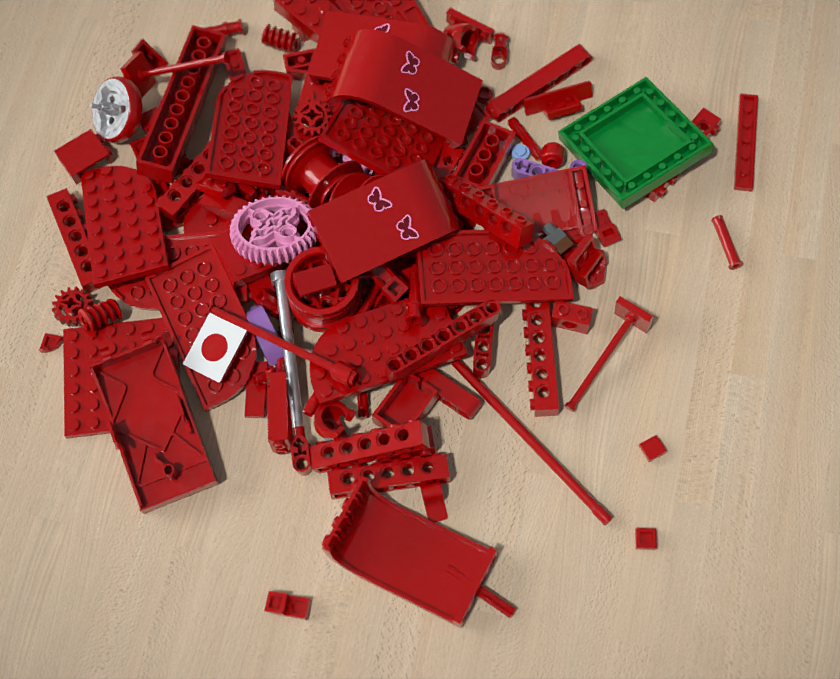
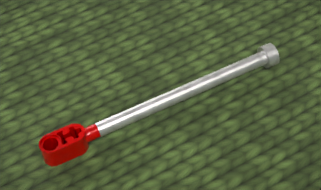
[270,270,312,476]

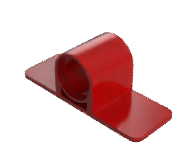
[420,467,448,523]

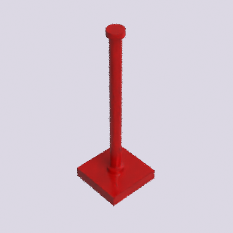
[120,51,230,98]
[564,296,653,412]

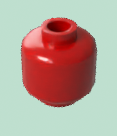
[541,142,565,169]

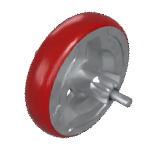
[90,76,143,143]

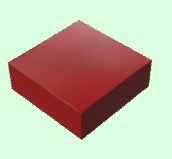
[639,435,667,462]
[635,528,657,550]

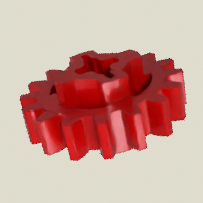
[293,97,332,137]
[51,286,94,327]

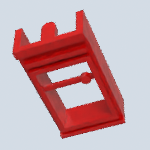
[266,372,292,455]

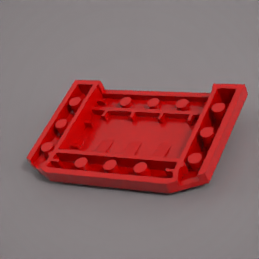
[476,165,598,244]

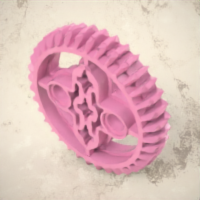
[230,195,318,266]

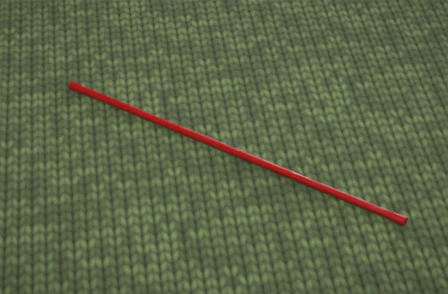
[371,281,613,526]

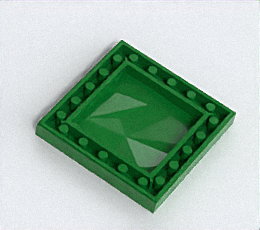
[558,77,713,209]

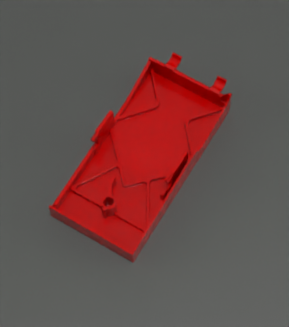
[89,329,219,514]

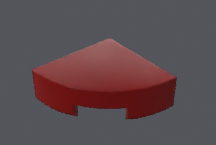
[39,333,63,353]

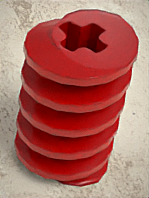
[261,24,300,53]
[78,299,122,331]

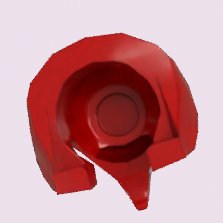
[443,23,480,61]
[314,400,357,441]

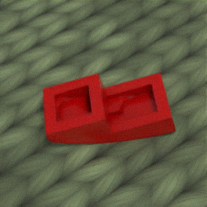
[594,208,622,247]
[264,591,312,620]

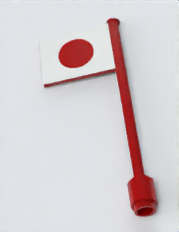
[183,304,361,387]

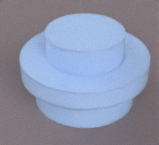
[511,144,529,159]

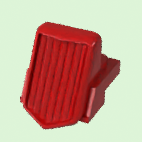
[561,234,608,290]

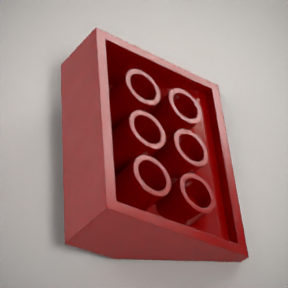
[210,223,292,288]

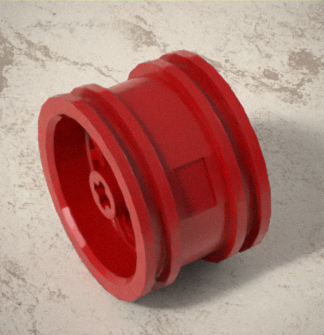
[284,246,362,333]

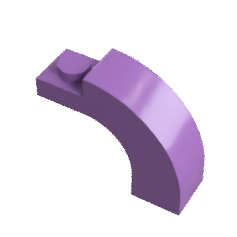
[246,305,284,366]

